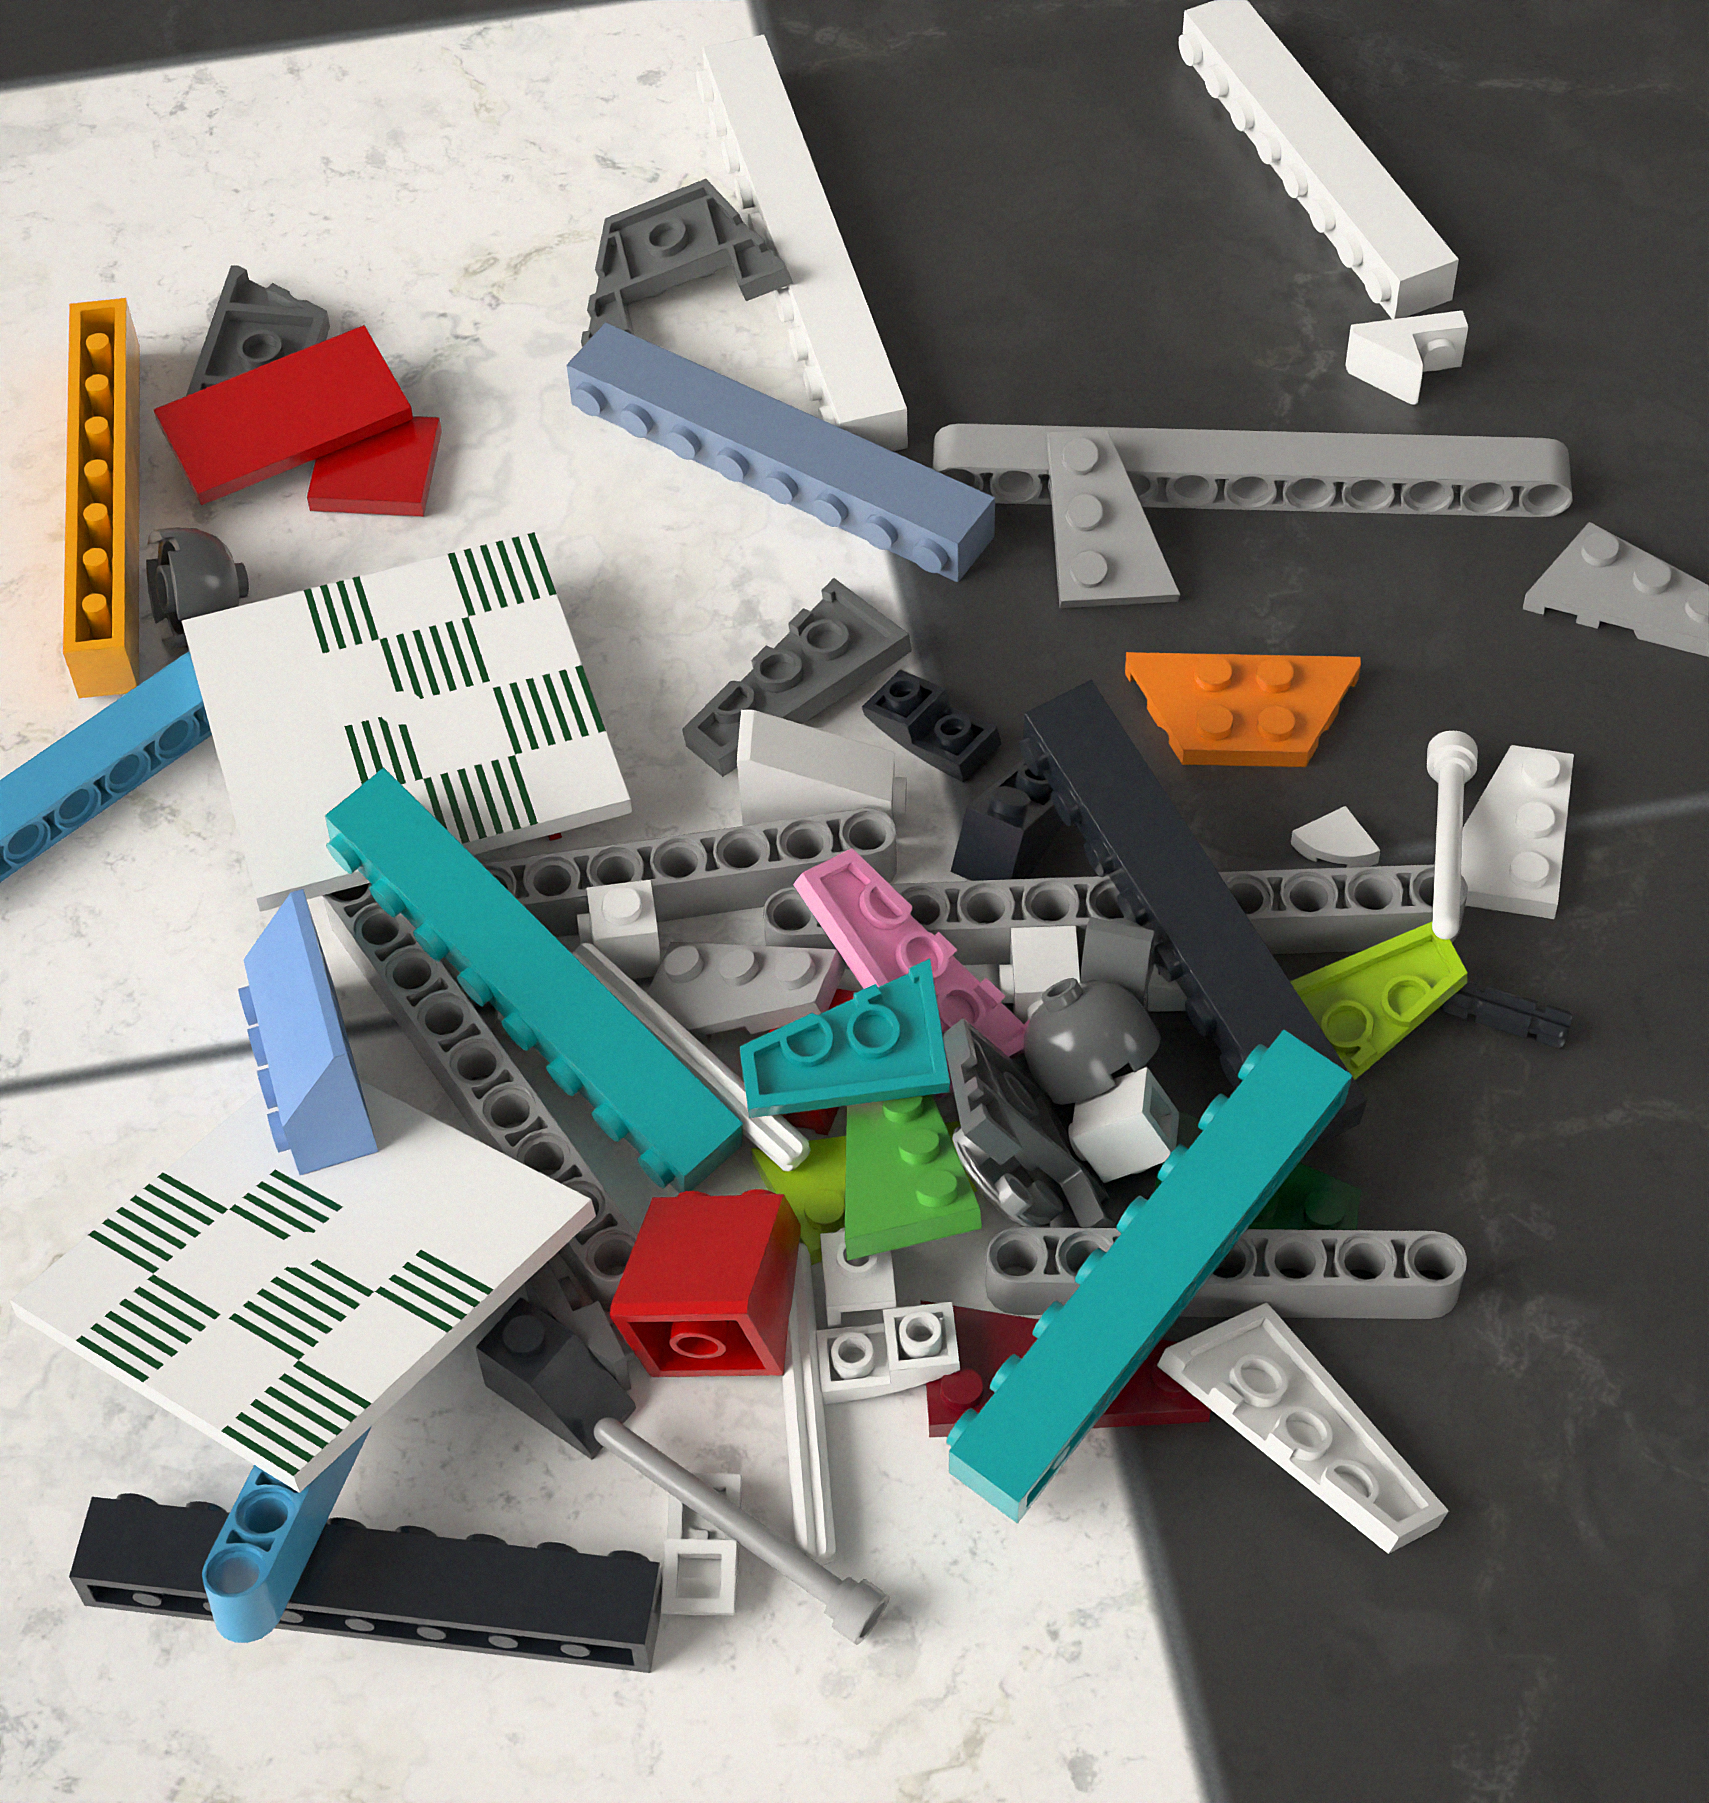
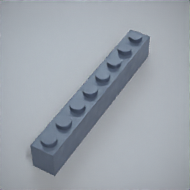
[566,322,995,582]

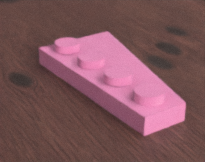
[793,848,1030,1100]

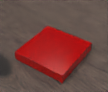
[307,416,442,517]

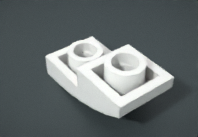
[816,1302,960,1405]

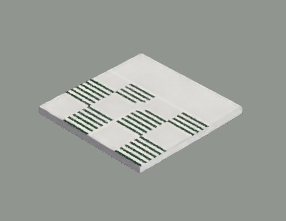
[182,532,632,912]
[10,1079,596,1493]

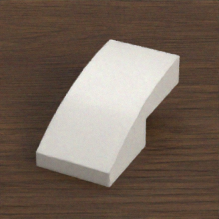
[661,1473,743,1615]

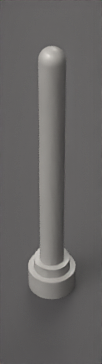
[594,1417,890,1645]

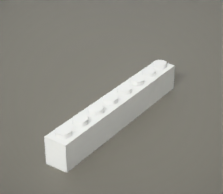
[1179,0,1459,319]

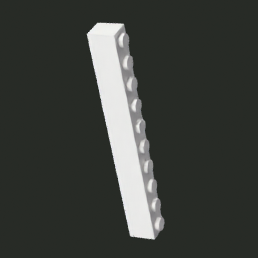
[696,35,908,451]

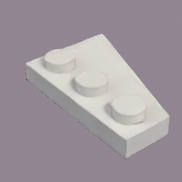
[1461,745,1574,919]

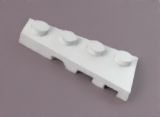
[1157,1302,1448,1554]

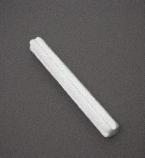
[572,943,811,1171]
[782,1242,836,1566]

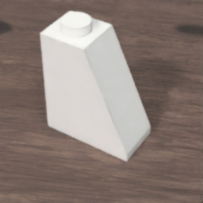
[737,710,907,826]

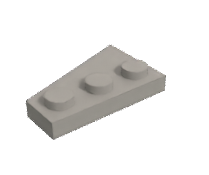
[1047,428,1180,608]
[1523,522,1709,657]
[647,942,847,1044]

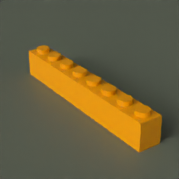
[63,298,140,698]

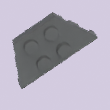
[186,265,330,396]

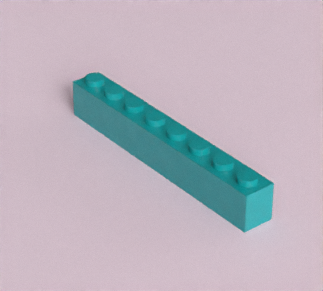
[324,767,743,1193]
[946,1030,1352,1524]

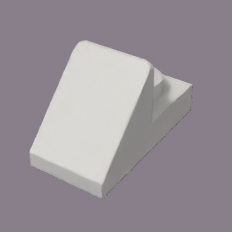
[1346,310,1468,405]

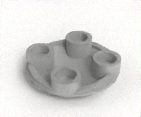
[952,1127,1064,1228]

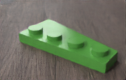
[845,1094,982,1261]

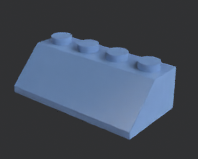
[238,889,379,1176]

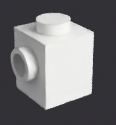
[577,880,661,979]
[999,926,1080,1024]
[1068,1067,1179,1183]
[820,1227,896,1329]

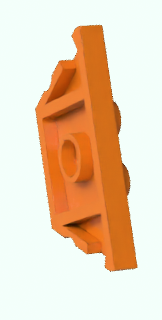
[1125,652,1361,767]

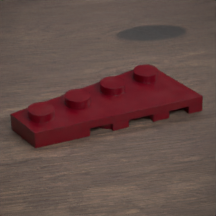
[920,1300,1211,1438]

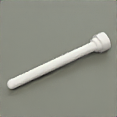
[1427,731,1478,940]

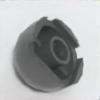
[146,527,249,649]
[1024,978,1161,1105]

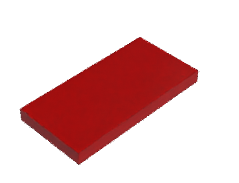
[153,325,413,506]

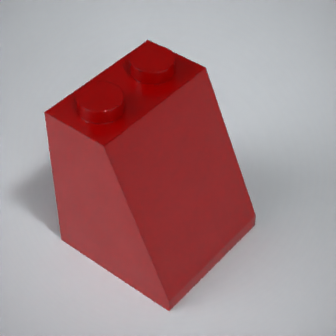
[610,1189,801,1377]

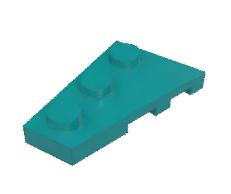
[740,959,950,1118]

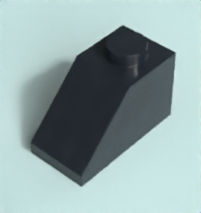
[475,1297,636,1460]

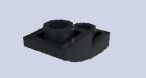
[862,669,1002,782]

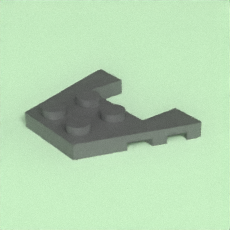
[581,179,793,347]
[942,1018,1118,1228]

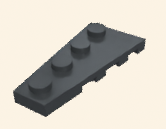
[682,578,912,777]

